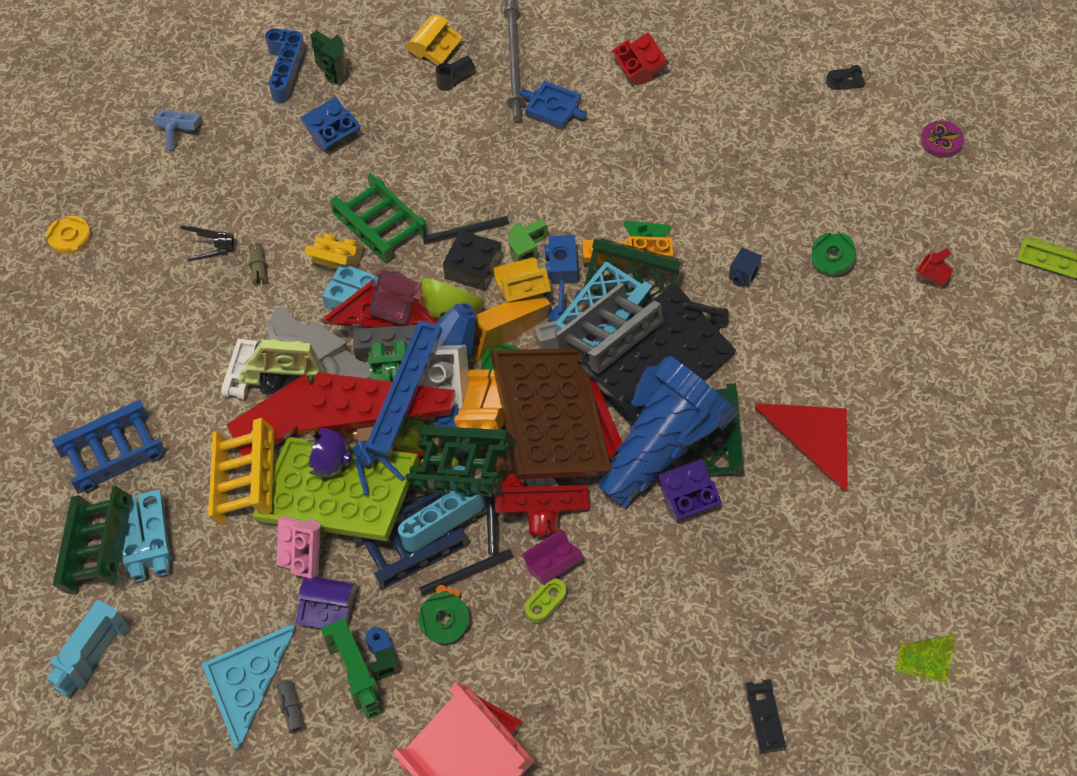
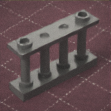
[555,283,664,374]

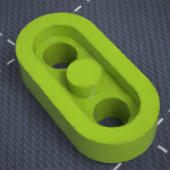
[525,578,566,623]

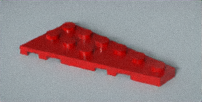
[297,372,456,435]

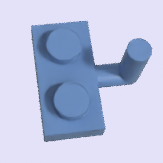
[154,110,202,150]

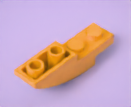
[582,236,674,268]

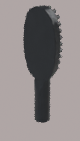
[259,372,283,395]

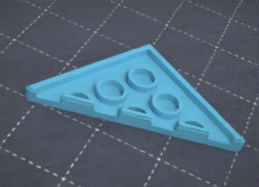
[202,624,295,751]

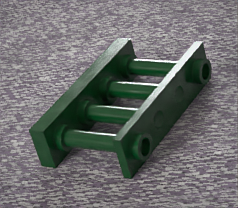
[53,486,132,594]

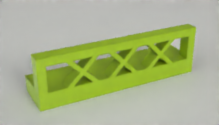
[1017,235,1077,278]

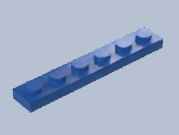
[365,320,443,457]

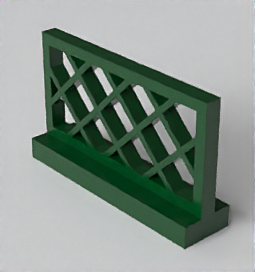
[583,237,685,307]
[685,383,745,477]

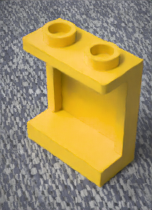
[493,257,551,302]

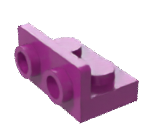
[522,529,584,585]

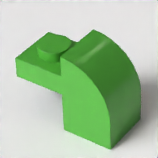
[508,219,548,262]

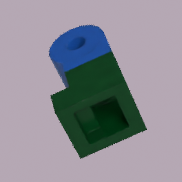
[365,627,400,681]

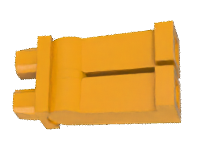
[454,370,504,430]

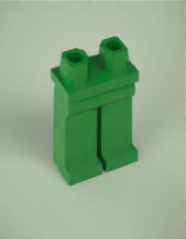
[368,341,420,426]
[320,618,381,719]

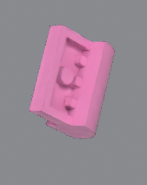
[277,516,321,578]

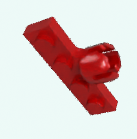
[494,485,589,536]

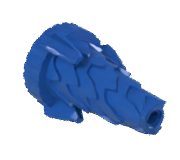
[599,355,738,508]

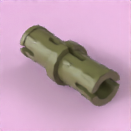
[248,242,267,286]

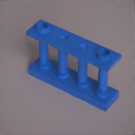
[52,400,166,494]

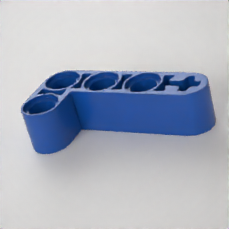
[265,28,306,103]

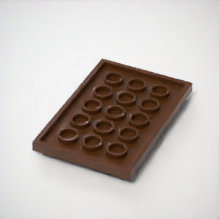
[490,348,612,479]

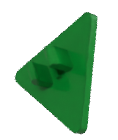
[624,221,672,237]

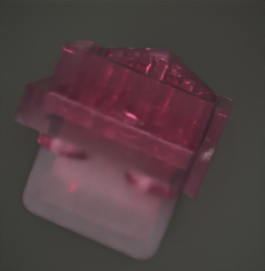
[368,268,423,325]

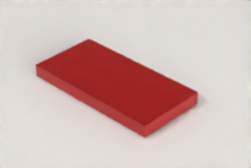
[226,374,312,456]

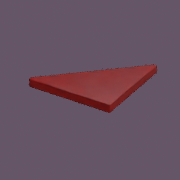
[321,269,437,328]
[755,403,848,492]

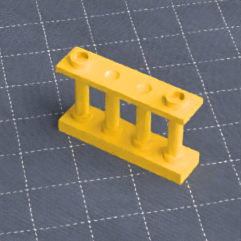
[207,418,274,526]

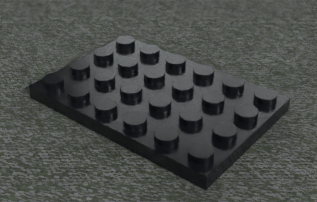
[577,283,736,425]

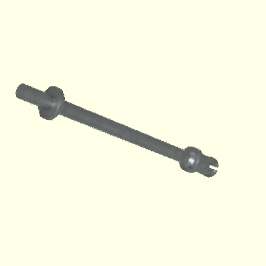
[503,0,525,121]

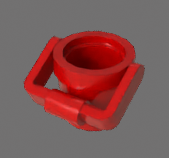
[915,247,953,287]

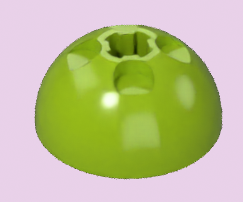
[420,278,485,320]

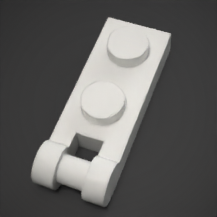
[221,339,257,400]

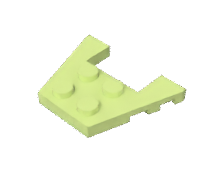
[239,339,326,385]

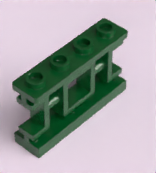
[405,425,516,496]

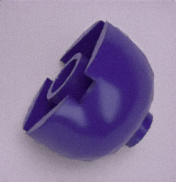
[309,427,352,477]

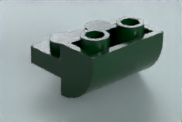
[310,30,348,86]

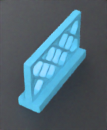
[555,261,652,347]

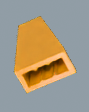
[472,293,551,362]

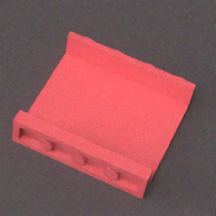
[393,683,535,776]

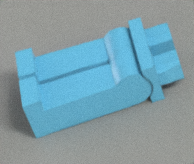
[322,264,376,310]
[122,489,173,583]
[47,599,130,698]

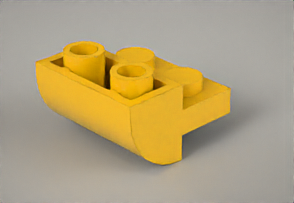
[405,15,463,66]
[304,233,364,269]

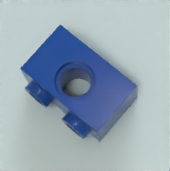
[544,235,578,285]

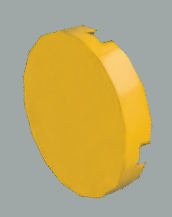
[46,216,91,254]

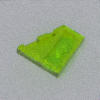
[894,635,955,684]

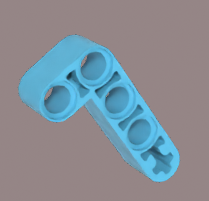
[398,466,485,552]

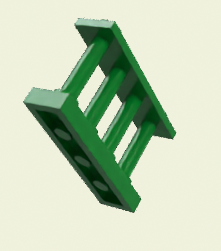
[330,173,427,265]

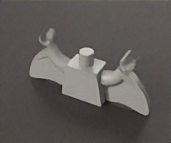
[254,306,370,379]

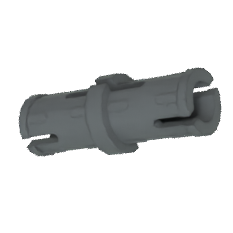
[276,680,305,734]

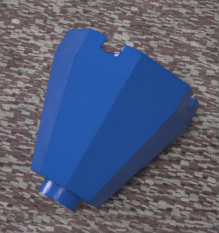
[434,303,477,361]

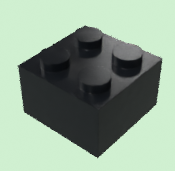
[443,230,502,291]

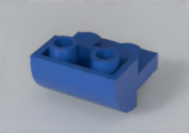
[300,97,361,151]

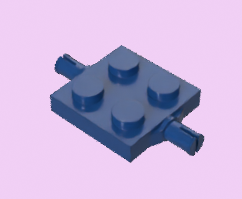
[520,81,587,129]

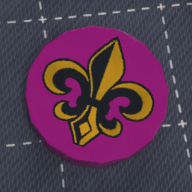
[920,121,964,158]

